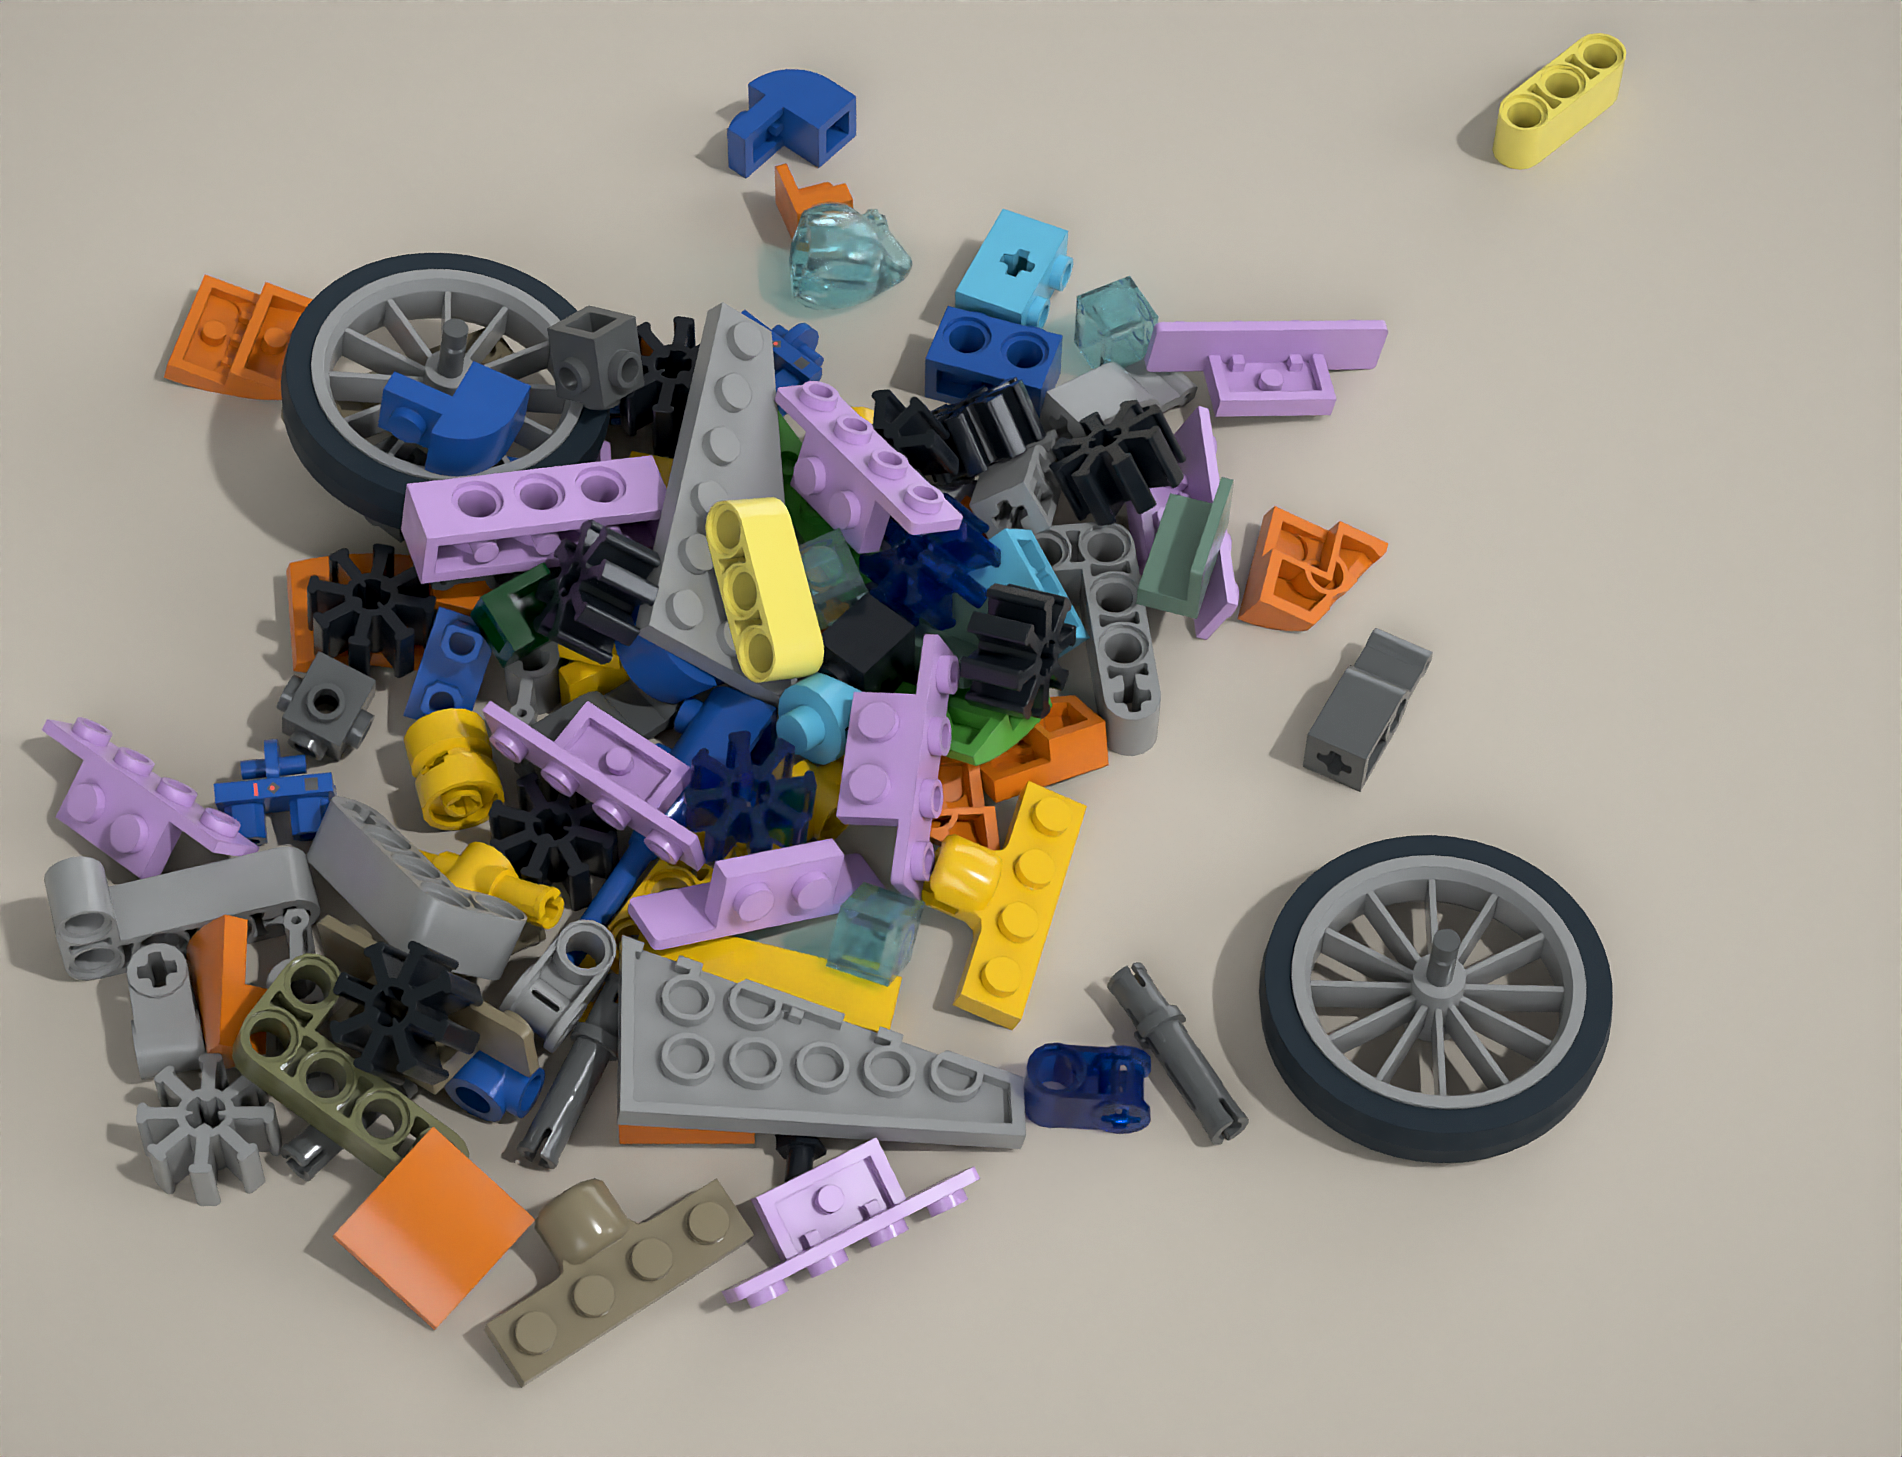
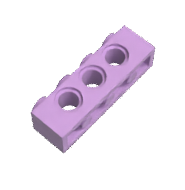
[401,455,667,584]

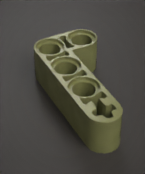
[232,953,469,1178]

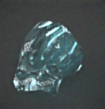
[789,202,913,310]

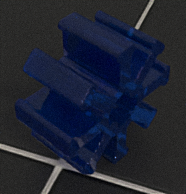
[859,493,1001,631]
[682,730,817,868]

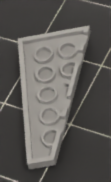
[635,302,799,711]
[617,935,1026,1149]

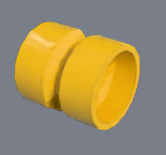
[404,708,505,830]

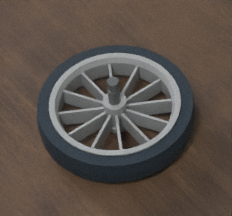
[281,253,610,530]
[1259,835,1613,1163]

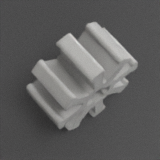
[136,1053,282,1206]

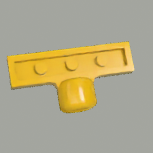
[921,781,1087,1031]

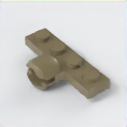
[484,1178,754,1388]

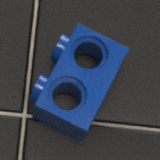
[925,306,1063,418]

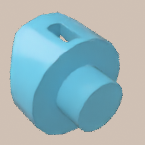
[776,672,862,765]

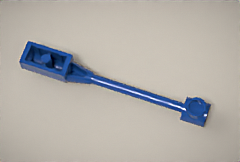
[444,686,778,1122]

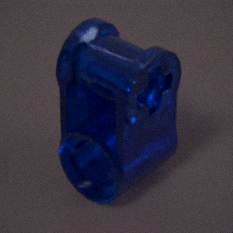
[1024,1042,1151,1134]

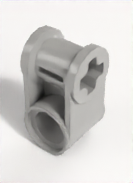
[498,919,616,1053]
[127,943,206,1079]

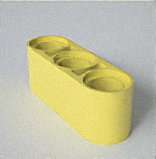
[1492,33,1627,170]
[705,497,824,683]

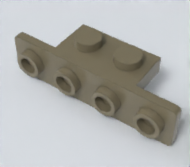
[317,914,539,1095]

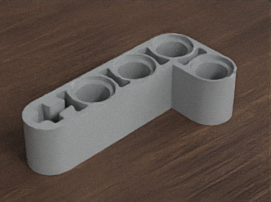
[1034,522,1161,756]
[306,796,527,980]
[44,847,321,981]

